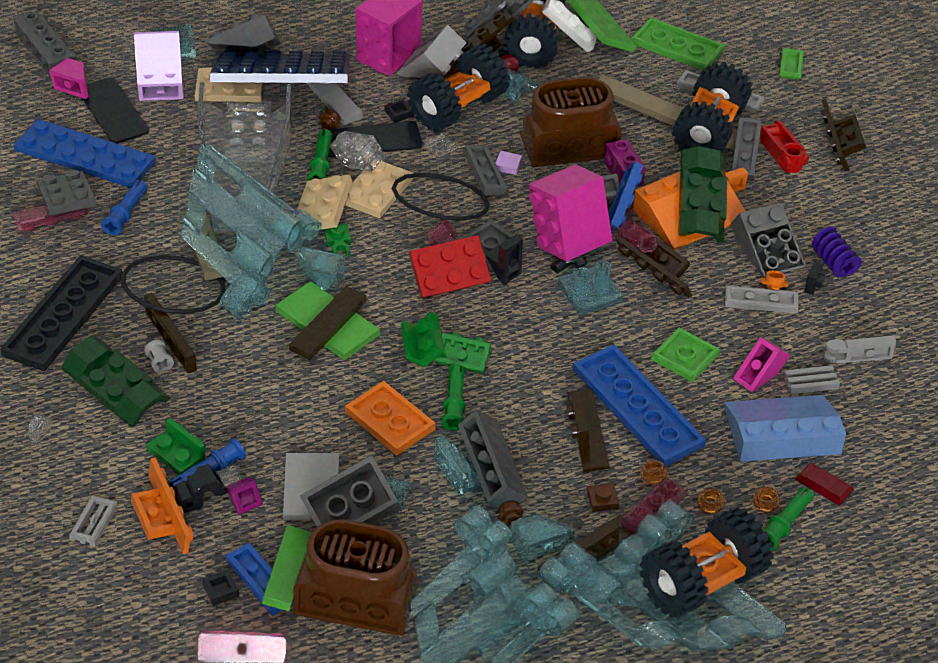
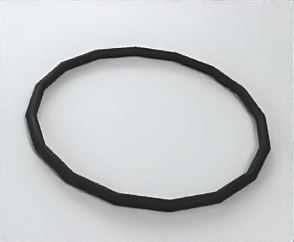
[391,173,490,221]
[121,255,226,314]

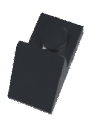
[486,235,523,285]

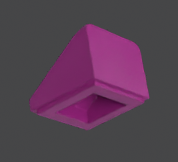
[225,477,263,515]

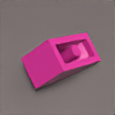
[49,58,89,99]
[733,337,790,393]

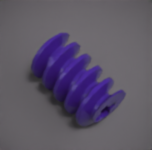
[812,226,861,278]

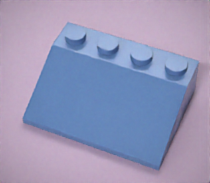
[724,395,846,462]

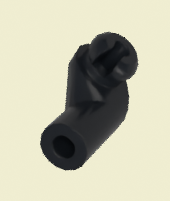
[550,255,587,274]

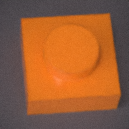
[725,167,748,192]

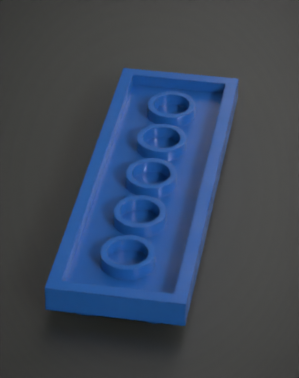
[14,119,156,188]
[573,345,706,467]

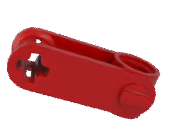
[759,120,809,173]

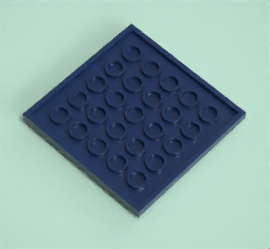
[210,50,350,83]

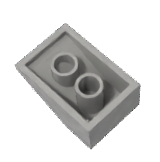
[396,25,466,78]

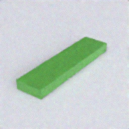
[262,525,312,611]

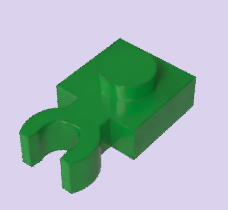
[324,223,351,258]

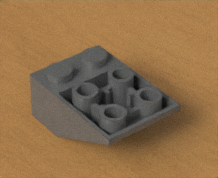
[205,13,281,52]
[731,202,806,278]

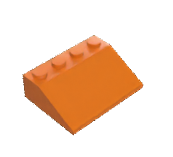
[633,172,745,250]

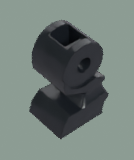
[173,463,228,513]

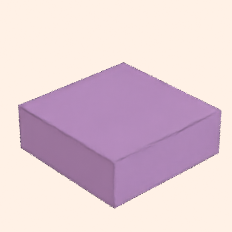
[495,151,522,175]

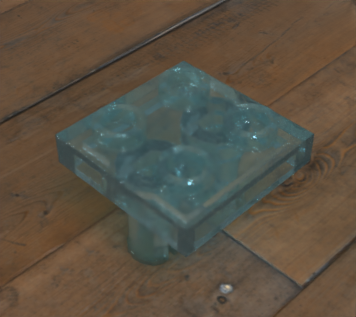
[558,261,623,316]

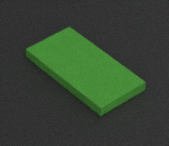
[566,0,637,51]
[631,17,725,70]
[275,281,380,360]

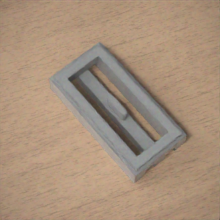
[783,365,840,394]
[69,495,118,547]

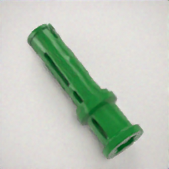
[307,129,333,181]
[441,363,466,430]
[762,487,814,551]

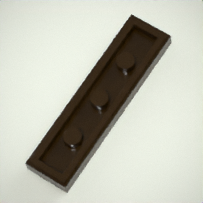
[289,286,367,360]
[143,293,197,374]

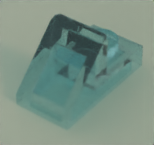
[502,69,539,103]

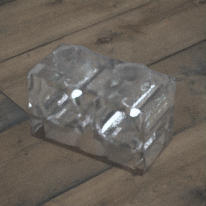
[330,131,386,172]

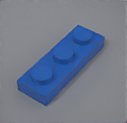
[608,161,643,232]
[226,543,293,616]

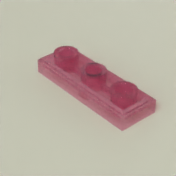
[12,206,88,231]
[621,478,688,538]
[198,630,287,663]

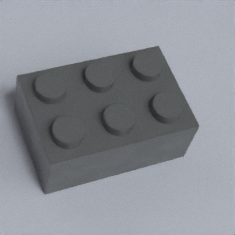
[300,455,401,527]

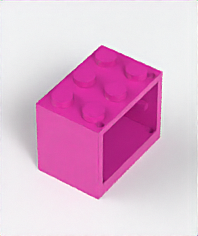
[356,0,422,76]
[529,164,612,262]

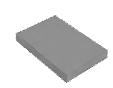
[283,453,339,520]

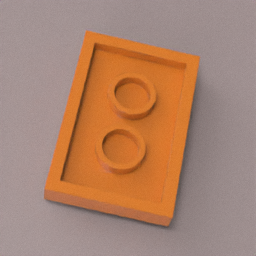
[345,381,436,456]

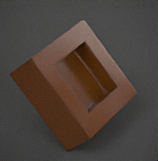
[587,483,619,512]

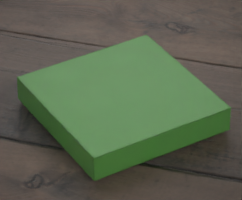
[651,328,721,382]

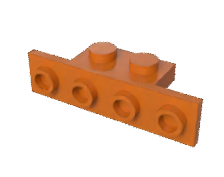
[131,458,193,554]

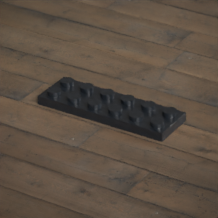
[0,255,123,371]

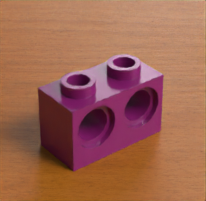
[604,139,645,187]

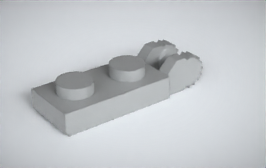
[824,335,896,364]

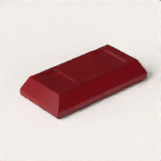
[795,462,854,506]

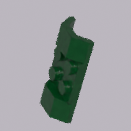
[679,146,727,243]
[62,336,170,427]

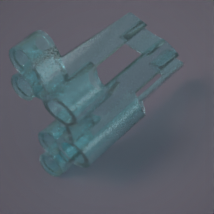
[181,143,322,320]
[539,499,786,651]
[410,505,579,663]

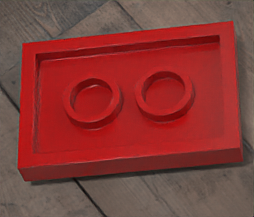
[409,235,491,299]

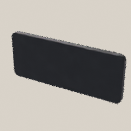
[81,77,149,144]
[323,121,422,158]

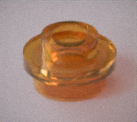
[641,460,667,484]
[753,486,780,512]
[697,488,724,513]

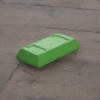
[780,48,804,80]

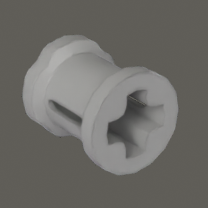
[144,340,174,373]

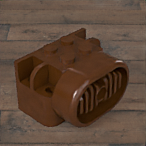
[520,77,622,168]
[293,519,419,636]

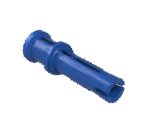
[101,180,148,235]
[168,438,246,487]

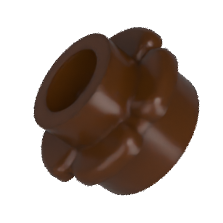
[319,110,340,129]
[498,501,524,526]

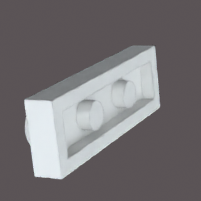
[542,0,597,52]

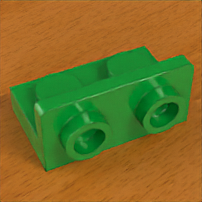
[401,311,444,367]
[435,332,492,375]
[146,418,206,475]

